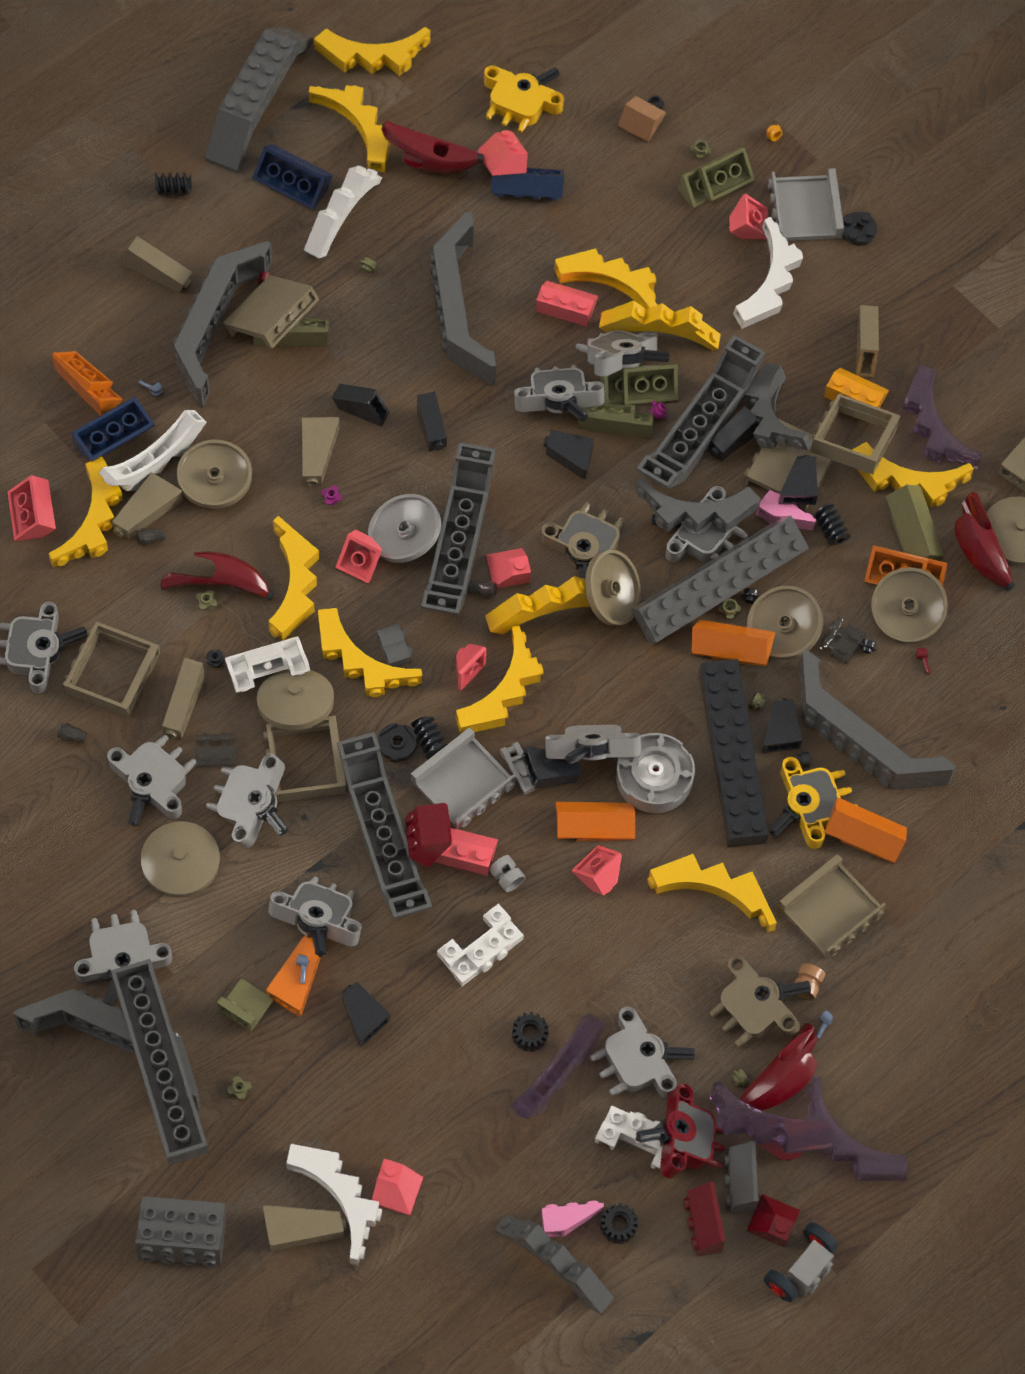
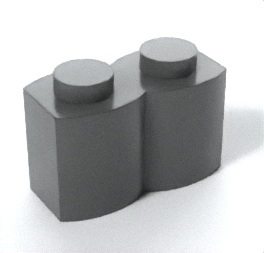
[376,624,413,667]

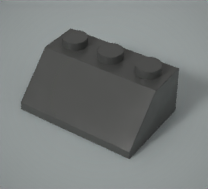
[724,1141,758,1213]

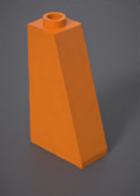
[266,935,321,1017]

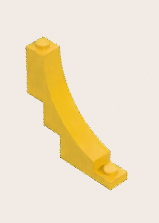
[268,516,319,641]
[647,854,777,932]

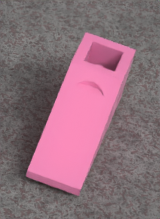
[756,490,816,530]
[541,1201,604,1237]

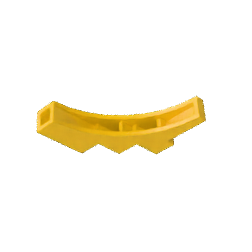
[314,27,430,76]
[309,85,390,172]
[554,249,659,309]
[599,301,720,351]
[852,442,974,508]
[49,457,123,568]
[485,576,590,635]
[318,608,422,697]
[456,625,543,734]

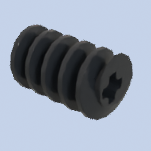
[155,172,192,195]
[814,503,851,545]
[411,717,447,759]

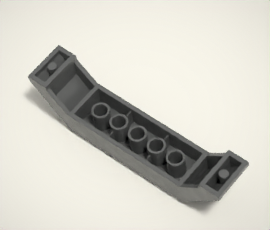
[205,26,313,173]
[430,211,496,385]
[173,241,272,408]
[636,335,766,489]
[421,442,496,616]
[799,649,956,790]
[337,732,432,919]
[14,989,200,1109]

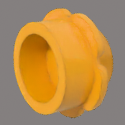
[766,125,783,141]

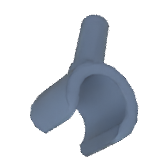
[138,380,163,397]
[296,954,309,984]
[816,1010,833,1039]

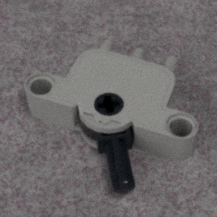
[107,735,197,827]

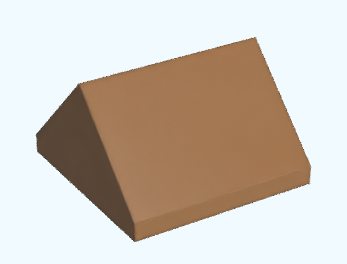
[618,96,666,142]

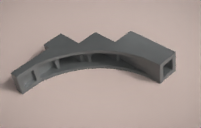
[744,362,812,451]
[636,477,761,533]
[494,1214,614,1314]

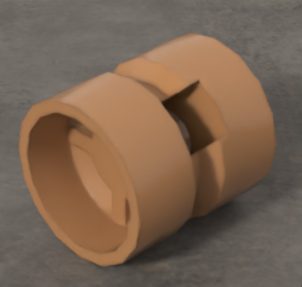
[794,963,825,1001]

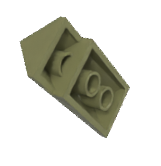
[678,147,755,208]
[253,317,329,346]
[600,364,678,405]
[578,404,653,439]
[885,484,944,560]

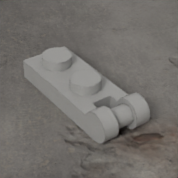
[500,742,536,795]

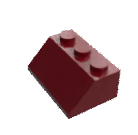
[405,803,453,868]
[683,1181,725,1256]

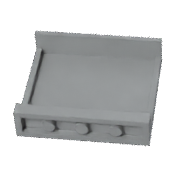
[768,169,844,241]
[411,727,516,829]

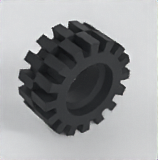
[512,1012,549,1052]
[600,1203,638,1244]

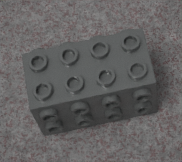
[136,1196,226,1267]

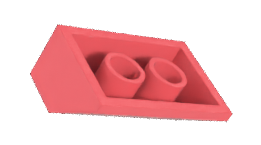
[477,130,528,175]
[536,281,598,327]
[7,475,56,541]
[434,828,498,876]

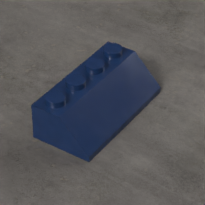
[252,144,333,209]
[491,168,564,200]
[72,397,155,462]

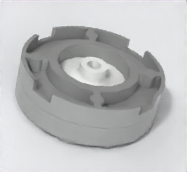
[616,733,695,813]

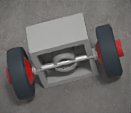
[763,1222,838,1303]

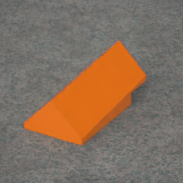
[52,351,123,416]
[864,545,947,585]
[692,620,775,667]
[824,797,907,863]
[556,802,635,842]

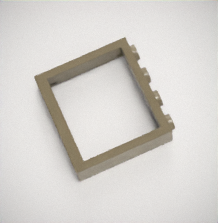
[810,393,900,475]
[63,621,160,717]
[263,715,346,802]

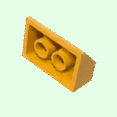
[824,368,889,408]

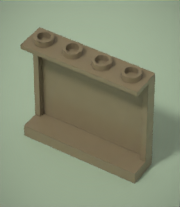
[223,275,319,349]
[744,419,833,512]
[778,854,886,959]

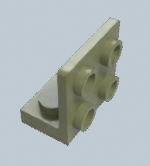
[217,979,273,1032]

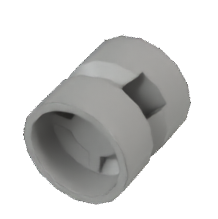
[489,855,526,892]

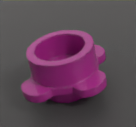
[650,401,668,419]
[321,485,342,505]

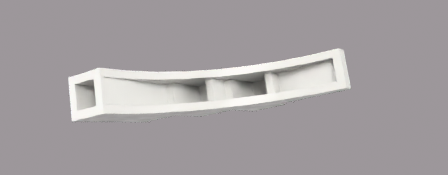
[304,166,382,258]
[733,217,803,329]
[99,410,207,491]
[286,1144,382,1265]

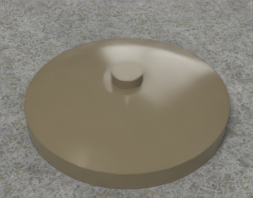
[177,440,252,509]
[987,497,1025,566]
[585,550,641,626]
[871,567,948,643]
[747,586,823,660]
[257,669,334,730]
[141,821,220,897]

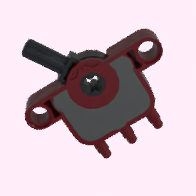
[636,1083,727,1179]

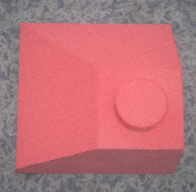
[729,194,769,240]
[335,530,382,584]
[486,548,531,589]
[456,644,487,691]
[571,845,622,895]
[372,1159,423,1216]

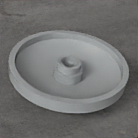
[368,494,441,563]

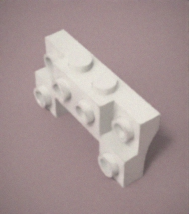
[225,636,310,692]
[437,904,524,986]
[595,1106,664,1169]

